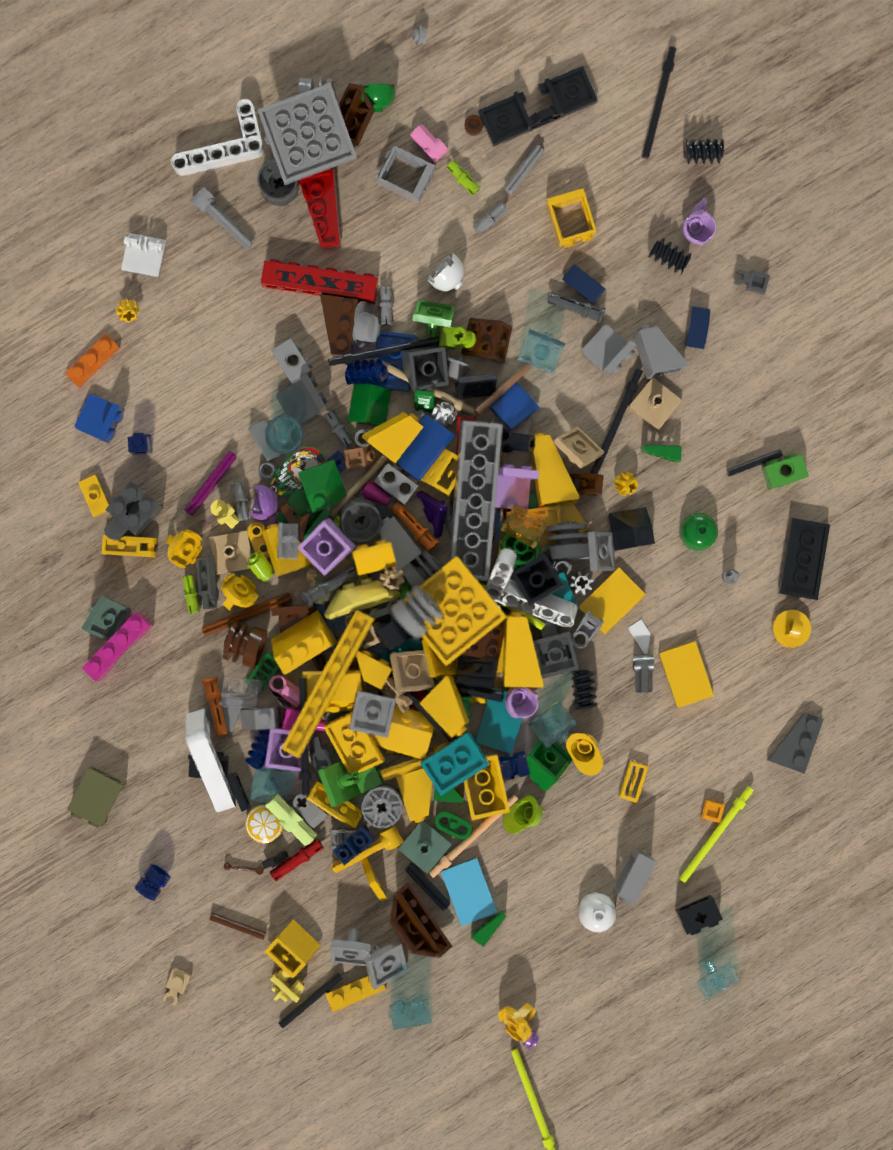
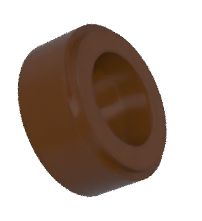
[464,115,483,136]

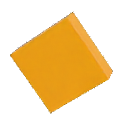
[700,799,725,823]

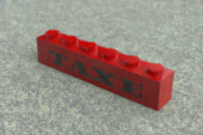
[261,259,378,304]

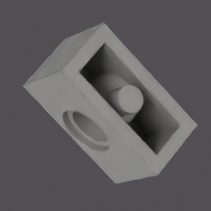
[271,338,313,384]

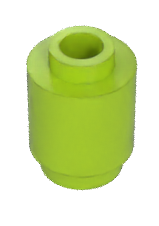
[247,553,274,581]

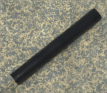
[727,449,783,477]

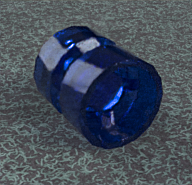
[498,751,530,781]
[134,864,171,901]

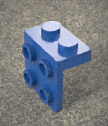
[75,394,125,444]

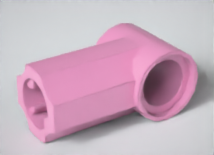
[410,124,448,164]
[269,675,300,707]

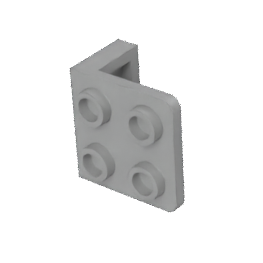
[582,325,636,377]

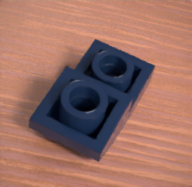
[562,264,606,304]
[684,306,711,349]
[332,825,377,866]

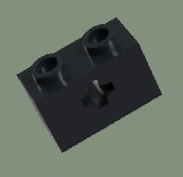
[675,895,723,935]

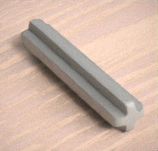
[504,145,544,195]

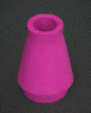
[361,481,391,505]

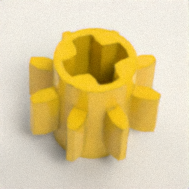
[115,298,140,323]
[614,471,638,496]

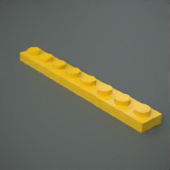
[281,610,375,758]

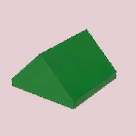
[348,384,391,427]

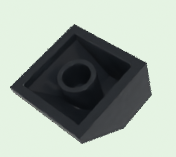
[608,507,655,551]
[512,553,564,606]

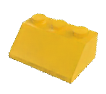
[271,610,338,675]
[302,670,366,713]
[372,705,434,760]
[463,754,510,820]

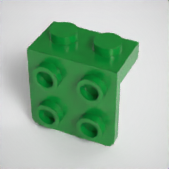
[277,489,331,540]

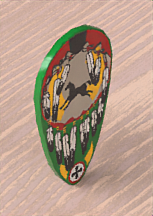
[268,447,327,496]

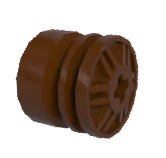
[223,621,267,669]

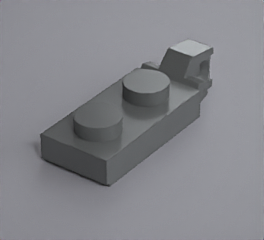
[196,556,217,609]
[309,735,333,784]

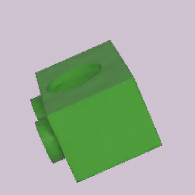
[762,453,809,490]

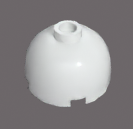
[427,253,465,292]
[578,892,617,932]

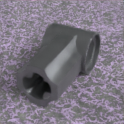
[366,598,400,624]
[633,655,654,693]

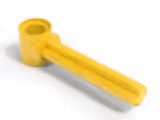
[380,742,450,781]
[331,825,404,873]

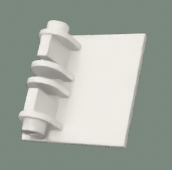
[121,233,166,277]

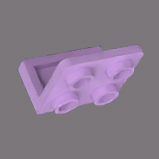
[495,464,539,510]

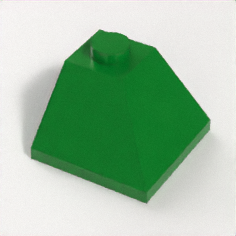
[298,459,347,513]
[526,733,572,792]

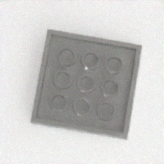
[258,83,357,185]

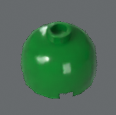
[359,84,396,113]
[679,513,718,551]
[500,529,540,568]

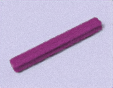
[185,451,237,516]

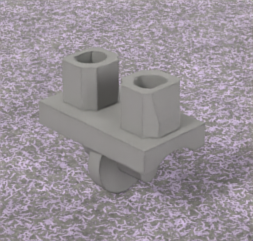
[277,523,298,559]

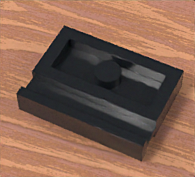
[455,656,499,688]

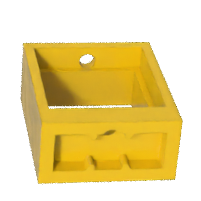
[546,188,597,248]

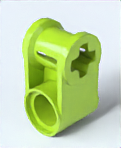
[439,327,476,349]

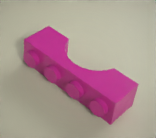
[82,612,154,682]

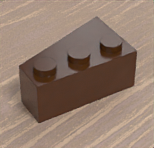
[320,294,359,358]

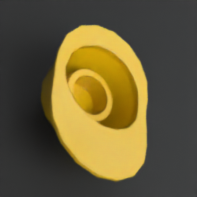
[566,732,603,776]

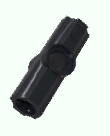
[500,428,536,453]

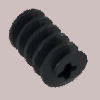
[683,139,724,164]
[648,238,692,274]
[570,670,598,710]

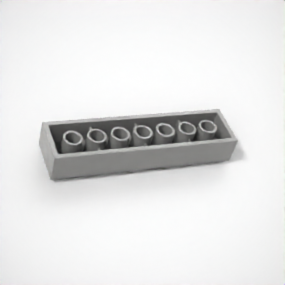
[448,421,502,581]

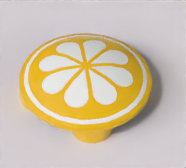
[245,805,283,843]

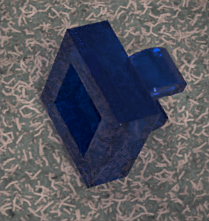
[327,450,346,473]

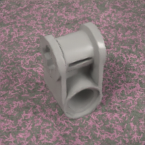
[572,610,604,648]
[293,792,329,828]
[329,828,358,850]

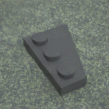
[767,713,824,774]

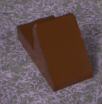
[570,474,604,496]
[278,502,310,541]

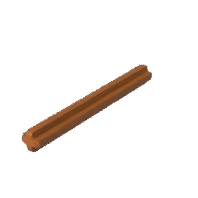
[202,592,292,636]

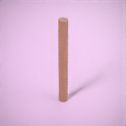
[474,362,532,416]

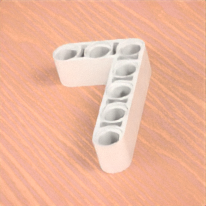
[171,99,264,176]
[485,549,578,627]
[185,708,236,813]

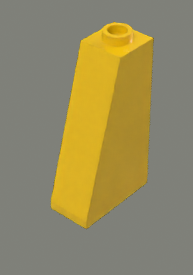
[530,433,579,508]
[502,611,543,688]

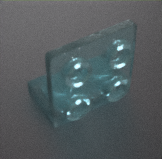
[388,997,432,1030]

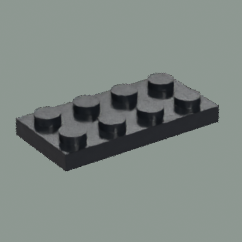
[778,518,830,600]

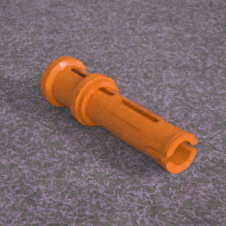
[390,501,440,553]
[201,676,228,736]

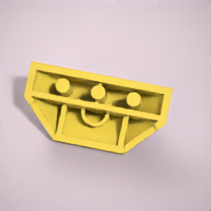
[324,577,401,619]

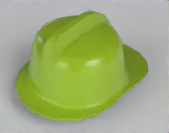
[503,796,545,834]

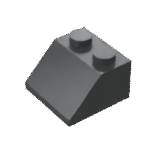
[401,345,449,391]

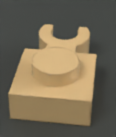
[381,677,412,712]
[163,967,192,1006]

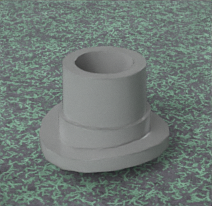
[447,355,472,379]

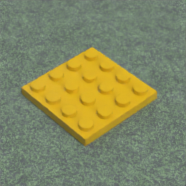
[404,556,507,666]

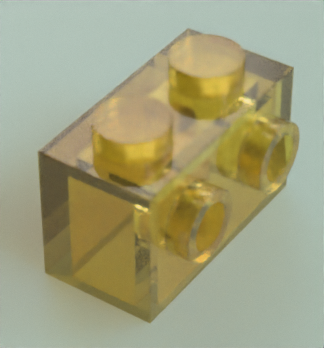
[501,505,548,549]

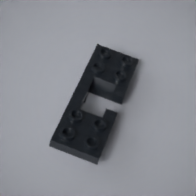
[478,66,598,147]

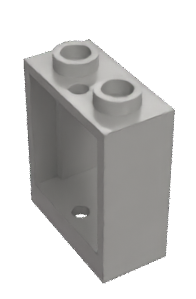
[376,146,435,205]
[614,848,656,904]

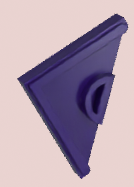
[416,491,447,538]

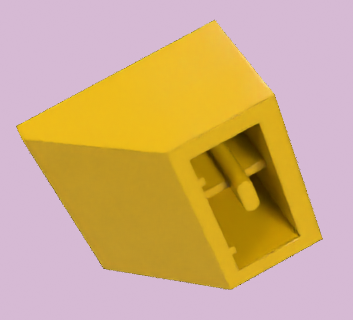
[352,540,397,576]
[356,649,392,690]
[264,919,321,979]

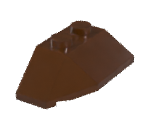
[338,83,374,147]
[389,882,452,958]

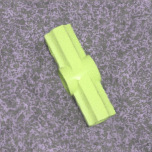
[265,793,317,846]

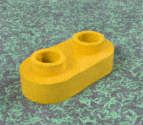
[247,522,270,559]

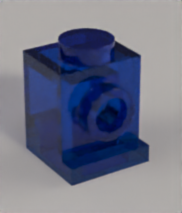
[128,433,152,455]

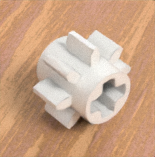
[431,402,457,426]
[569,571,594,595]

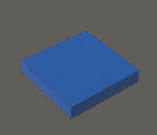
[488,382,539,431]

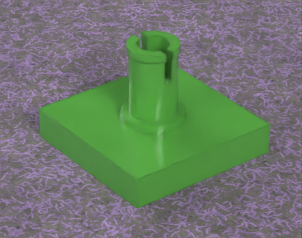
[413,299,456,337]
[318,761,361,807]

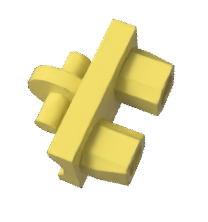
[210,499,240,529]
[270,969,306,1003]

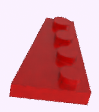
[298,169,341,248]

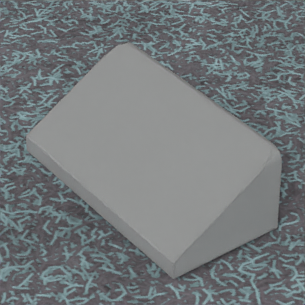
[248,420,285,462]

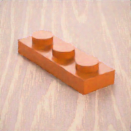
[65,333,120,388]

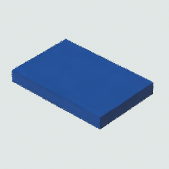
[371,331,416,392]
[396,414,455,481]

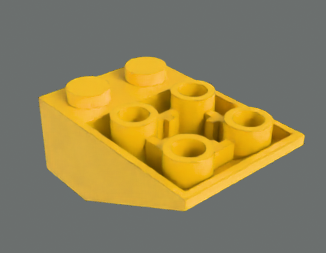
[400,449,458,497]

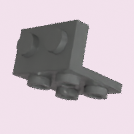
[276,373,327,426]

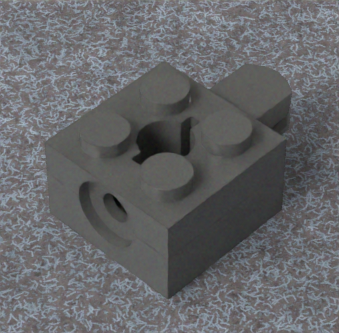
[104,481,163,541]
[533,619,579,679]

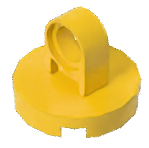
[165,530,203,568]
[221,573,259,611]
[771,609,811,648]
[498,1003,536,1043]

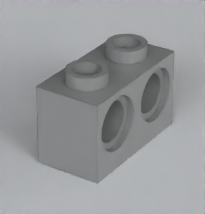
[374,463,419,506]

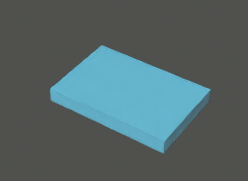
[441,857,497,926]

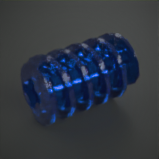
[345,359,388,385]
[245,729,270,772]

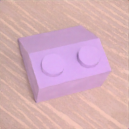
[297,518,356,576]
[264,728,301,772]

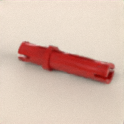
[269,838,324,882]

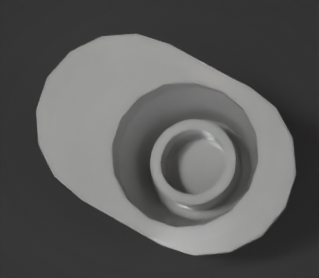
[352,301,381,347]

